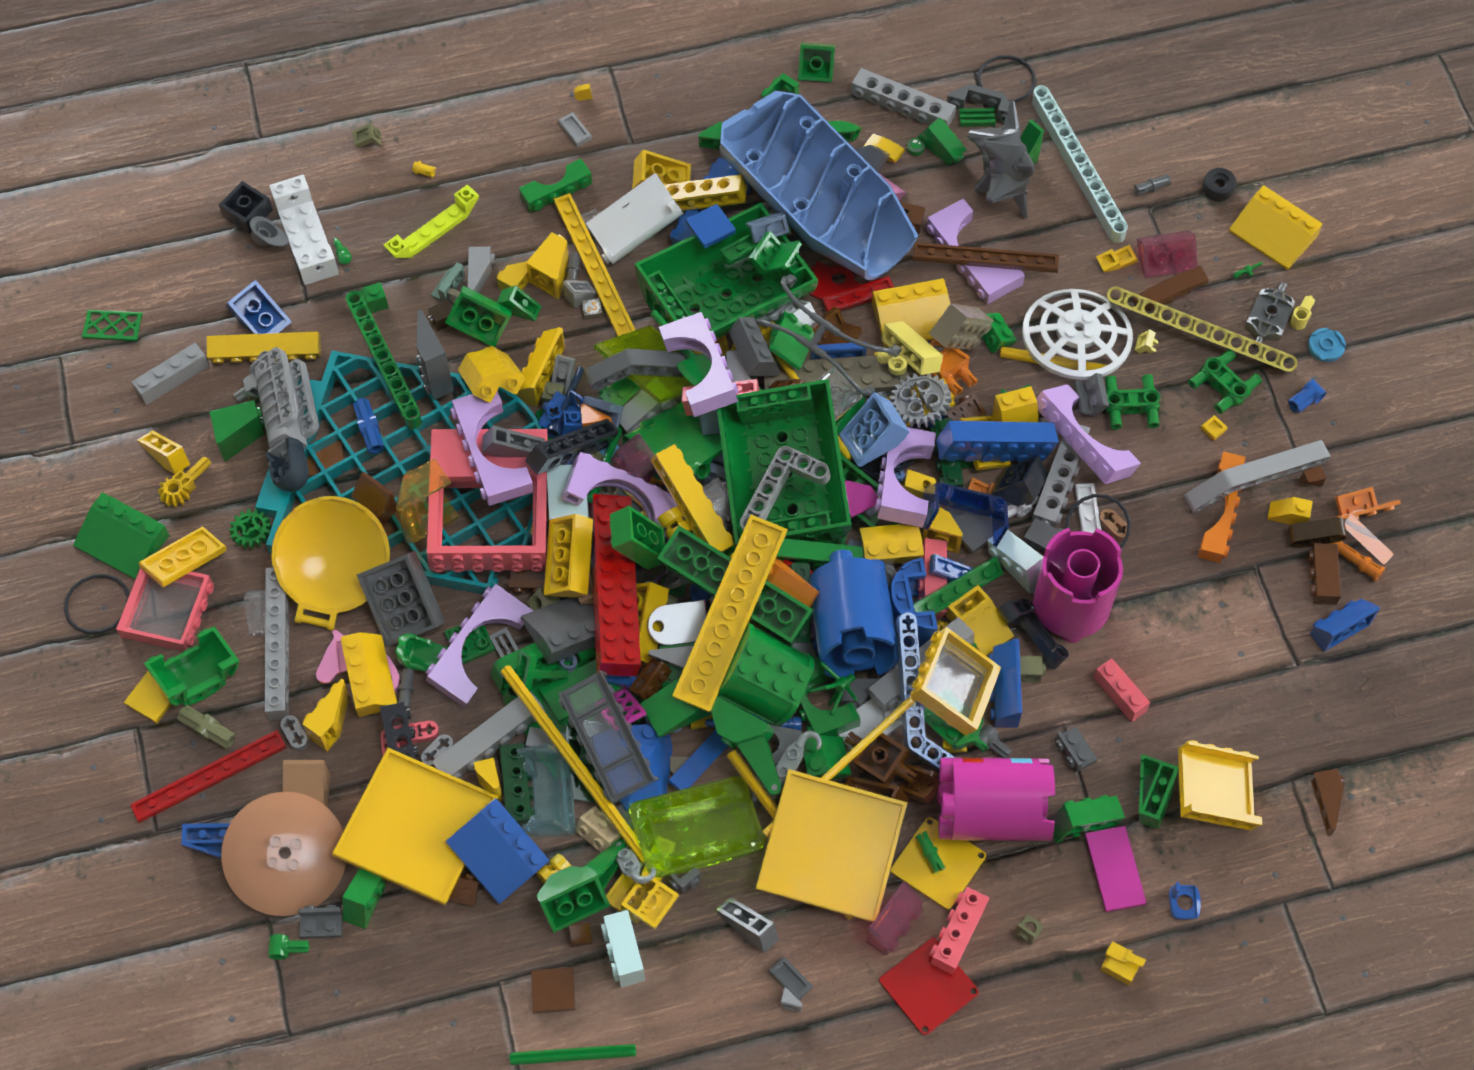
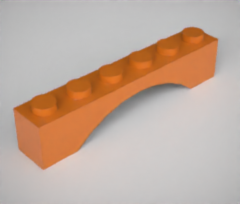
[1198,451,1246,563]

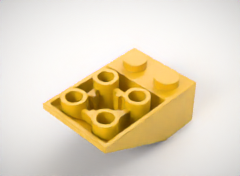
[946,585,1014,656]
[302,679,350,752]

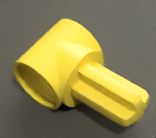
[1290,296,1315,330]

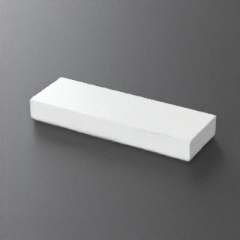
[1074,483,1101,533]

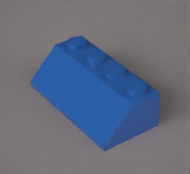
[988,639,1022,728]

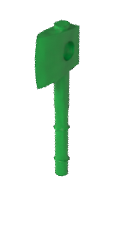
[650,310,712,386]

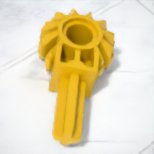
[158,457,211,508]

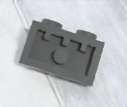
[1074,373,1109,417]
[1055,727,1097,773]
[299,905,343,939]

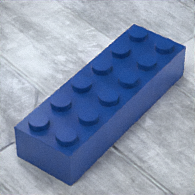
[936,421,1059,462]

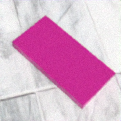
[1085,826,1147,913]

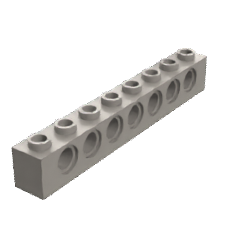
[265,567,289,721]

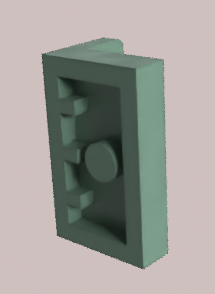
[431,262,465,302]

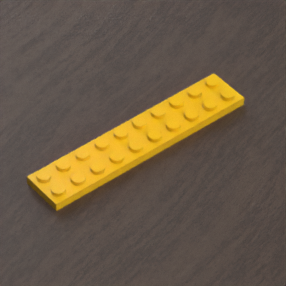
[672,515,788,713]

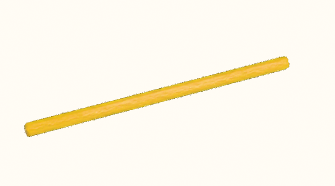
[501,666,651,863]

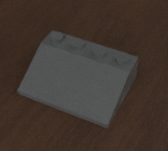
[416,310,454,400]
[357,551,446,647]
[521,597,596,665]

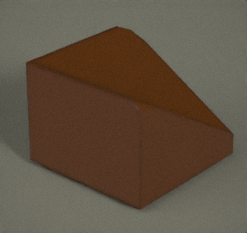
[1300,466,1326,487]

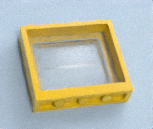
[910,627,1001,736]

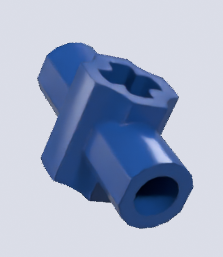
[538,391,567,429]

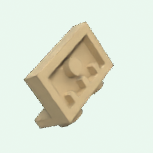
[575,806,622,853]

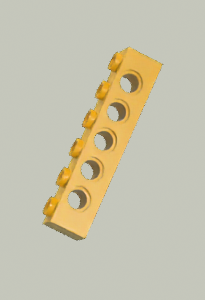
[664,174,747,211]

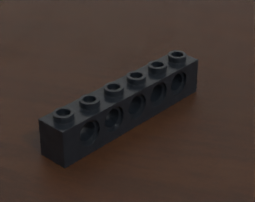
[525,418,619,475]
[380,702,419,759]

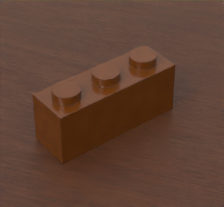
[1308,543,1341,605]

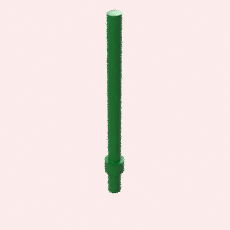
[587,424,624,503]

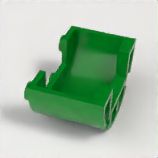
[144,626,239,706]

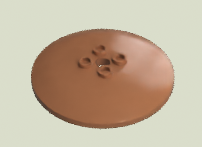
[221,792,346,916]

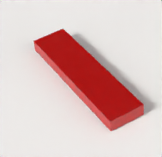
[821,276,894,312]

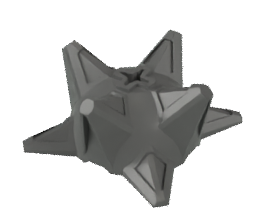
[967,100,1035,218]

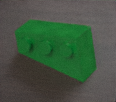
[1139,754,1179,829]
[1049,795,1125,843]

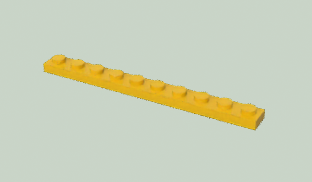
[554,193,637,343]

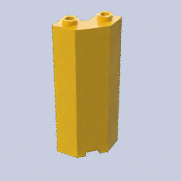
[458,346,526,403]

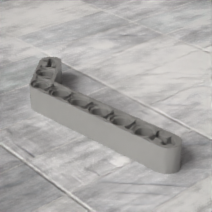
[1184,440,1331,513]

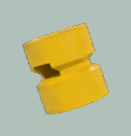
[657,506,692,539]
[536,853,571,884]

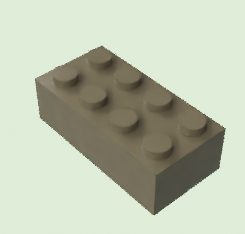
[929,304,994,350]

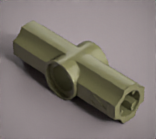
[177,705,236,750]

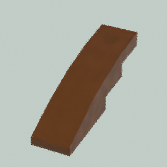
[1132,265,1209,314]

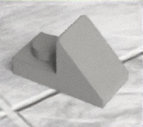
[551,354,576,393]

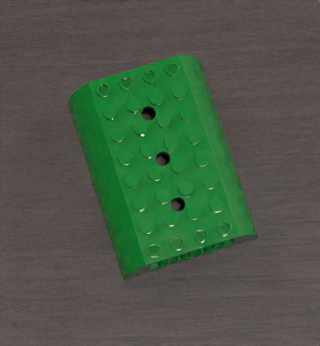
[635,203,818,352]
[717,379,852,546]

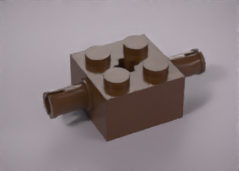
[845,728,919,785]

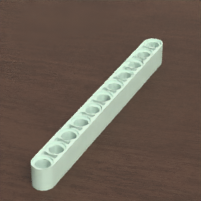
[1032,85,1128,243]

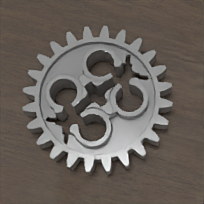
[890,373,952,428]

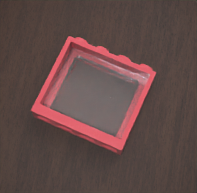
[116,568,214,652]

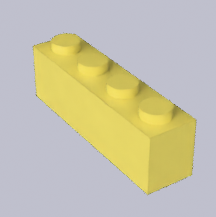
[882,321,943,375]

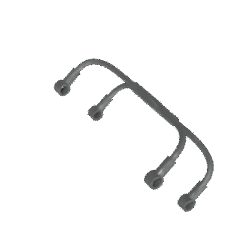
[756,274,902,398]

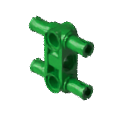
[1188,349,1262,414]
[1105,374,1160,430]

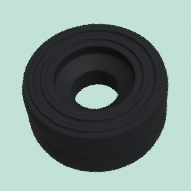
[1202,168,1236,201]

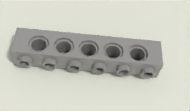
[851,68,956,127]
[1031,424,1092,527]

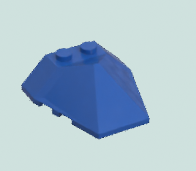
[592,724,673,811]

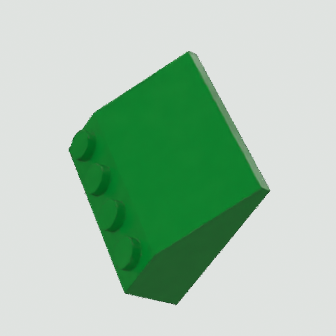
[73,492,170,580]

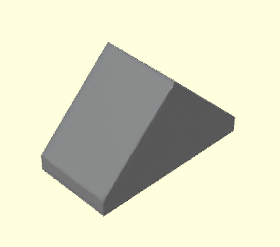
[563,280,597,309]

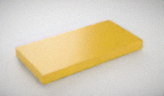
[139,526,227,587]

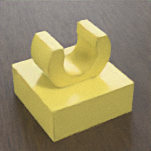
[1134,330,1158,354]

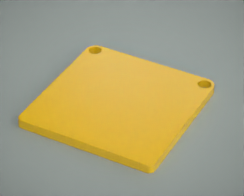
[890,817,986,910]

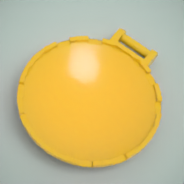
[272,496,390,631]

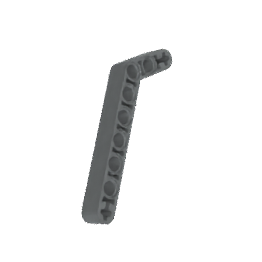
[585,349,727,390]

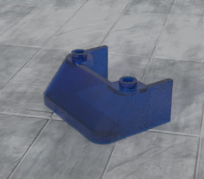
[924,483,1009,547]

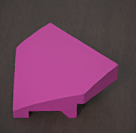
[845,480,879,518]

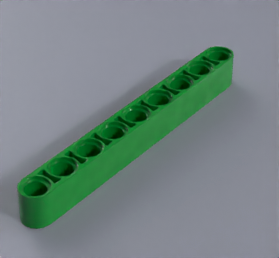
[346,291,422,429]

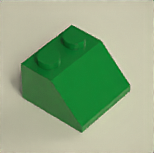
[798,42,835,82]
[803,735,851,780]

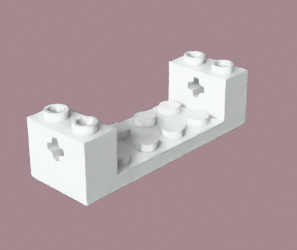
[269,174,339,285]

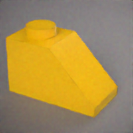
[497,261,529,290]
[1267,497,1313,525]

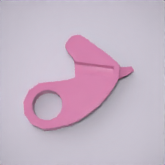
[316,630,401,694]

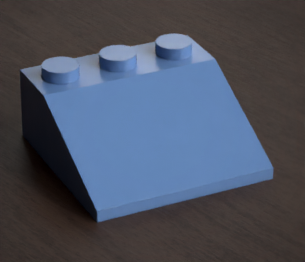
[839,392,910,467]

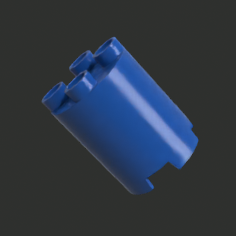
[810,549,899,679]

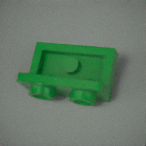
[982,313,1017,353]

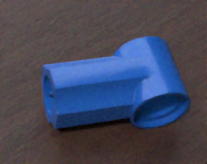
[1288,379,1327,414]

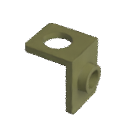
[1014,915,1044,945]

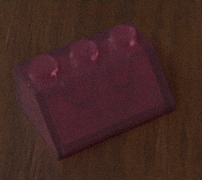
[1137,230,1198,278]
[866,881,923,956]

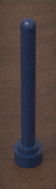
[547,366,584,438]

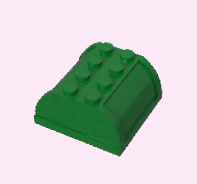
[717,622,814,726]

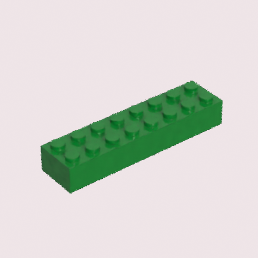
[657,526,813,646]

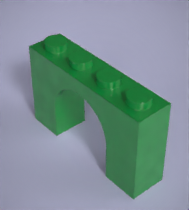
[799,657,861,736]

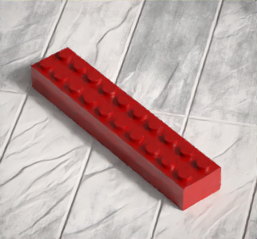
[589,494,641,676]

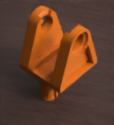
[930,339,978,397]

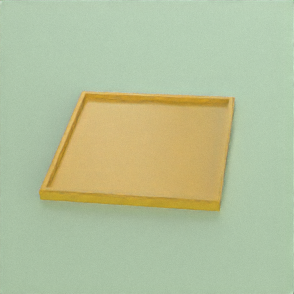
[332,748,499,906]
[756,769,907,923]

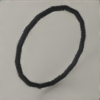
[977,55,1036,103]
[1065,494,1131,549]
[64,574,130,634]

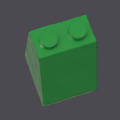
[209,400,265,461]

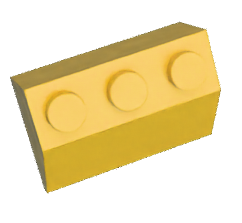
[859,524,924,564]

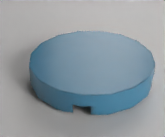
[1308,328,1346,362]

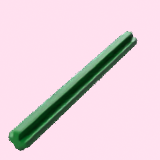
[509,1044,636,1065]

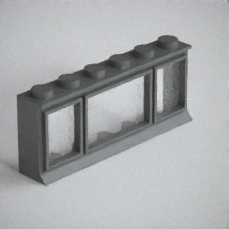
[558,670,659,803]

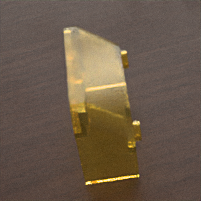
[396,459,459,543]

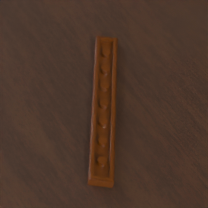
[912,242,1059,273]

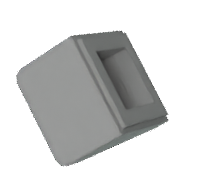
[781,987,802,1013]

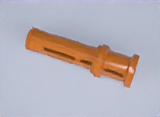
[1330,541,1386,582]

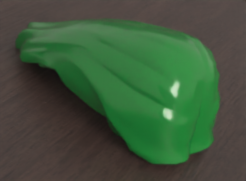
[395,633,449,672]

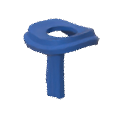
[1169,882,1201,920]

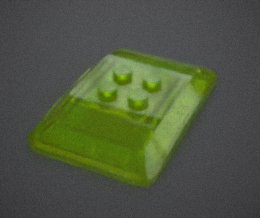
[629,776,765,877]

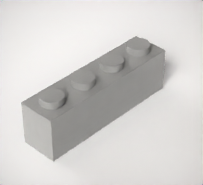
[132,343,209,405]

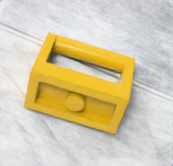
[474,758,503,802]

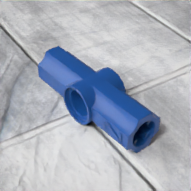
[353,398,385,454]

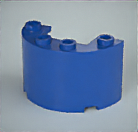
[889,558,938,648]

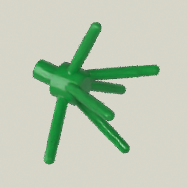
[809,662,858,715]

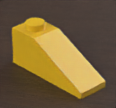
[137,430,190,474]

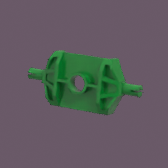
[924,689,989,753]

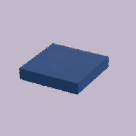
[686,204,736,249]

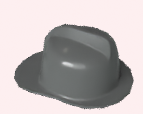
[250,216,289,247]

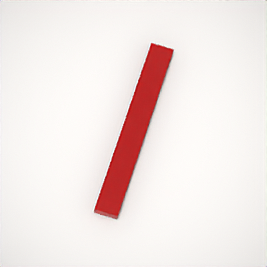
[130,730,287,823]

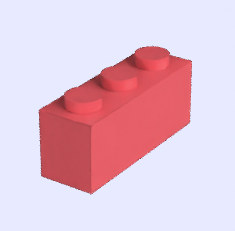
[1094,658,1150,722]

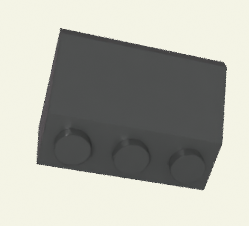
[728,317,781,376]

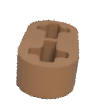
[1099,509,1127,541]

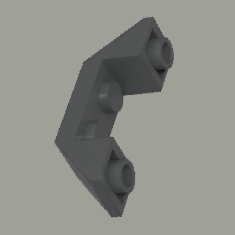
[947,84,1009,123]

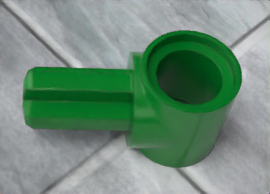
[268,934,310,960]

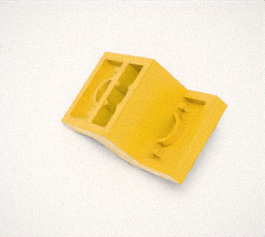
[606,871,679,930]

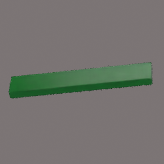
[913,556,1004,614]

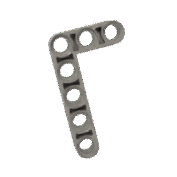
[740,446,831,531]

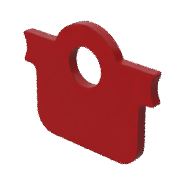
[809,261,862,301]

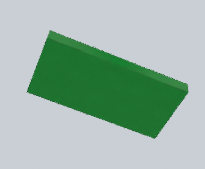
[539,659,625,723]

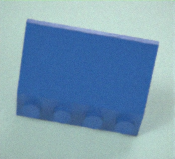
[445,798,549,905]

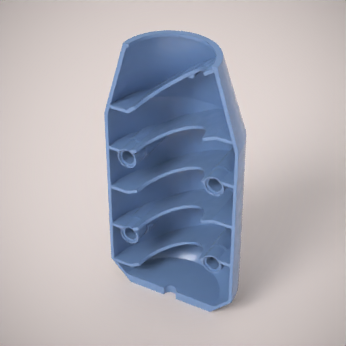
[720,91,918,280]

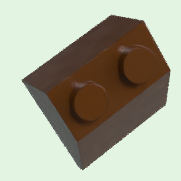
[351,472,398,526]

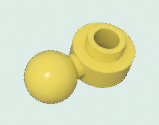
[876,351,907,375]

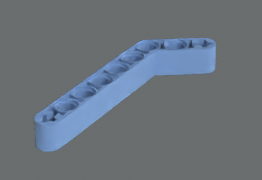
[895,612,954,772]

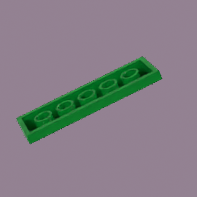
[776,538,863,572]

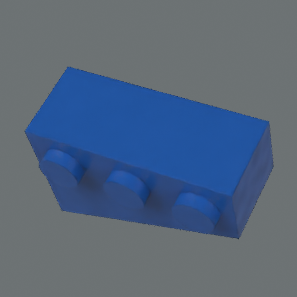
[181,823,230,859]

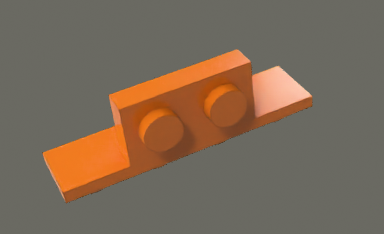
[1331,487,1401,519]

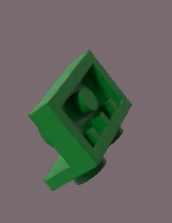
[597,376,641,406]

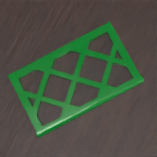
[82,310,143,341]

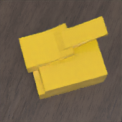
[1100,941,1146,986]

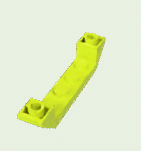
[383,185,479,258]

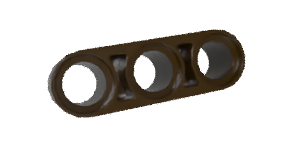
[1288,517,1347,548]

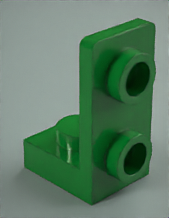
[761,73,799,99]

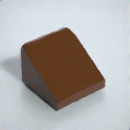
[569,923,593,947]

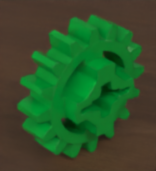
[229,509,272,549]

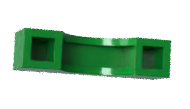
[519,158,593,213]

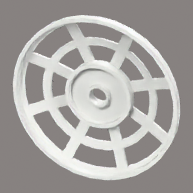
[1022,289,1133,380]

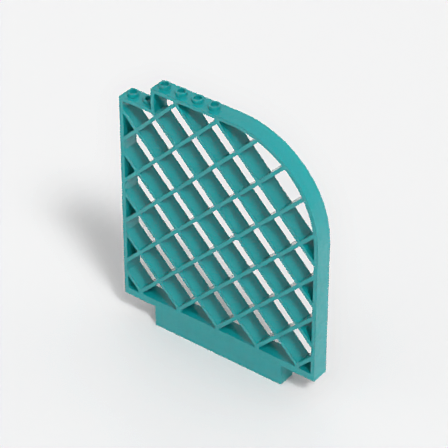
[255,350,542,595]

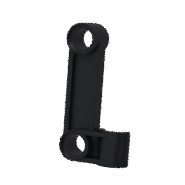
[998,598,1069,670]

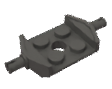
[1245,281,1295,349]

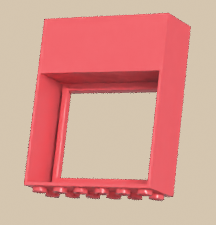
[427,429,548,572]

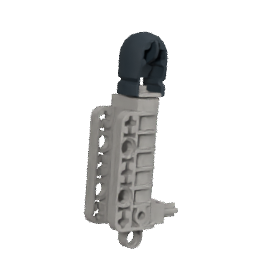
[234,347,319,492]

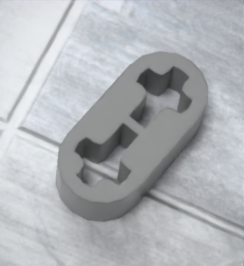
[280,715,309,751]
[421,734,454,768]

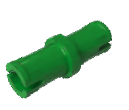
[915,831,946,874]

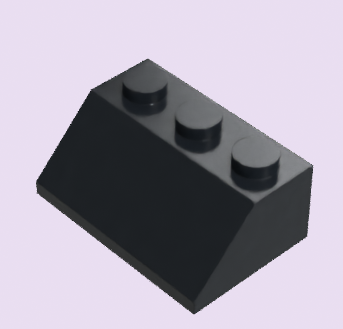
[991,455,1048,506]

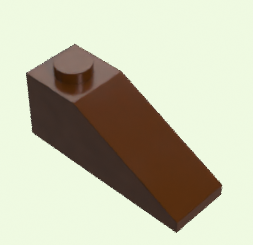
[1310,769,1345,836]

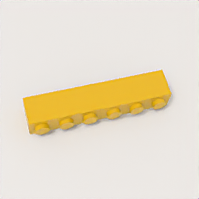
[207,332,321,364]
[651,444,734,553]

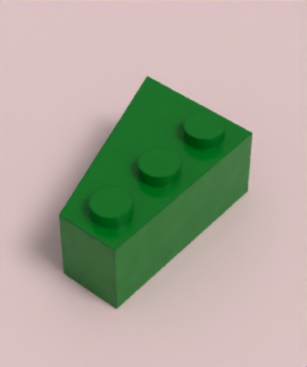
[343,868,388,929]

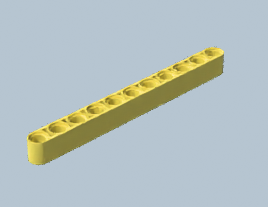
[1107,287,1297,372]

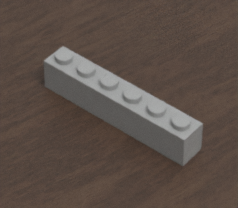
[869,617,974,713]
[432,692,546,779]

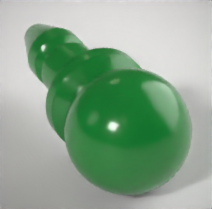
[333,237,352,265]

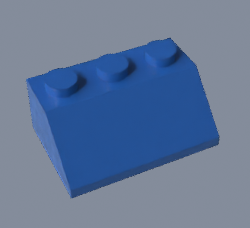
[1310,599,1380,652]

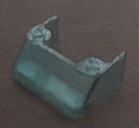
[517,743,576,836]

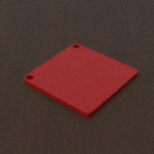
[879,937,979,1036]

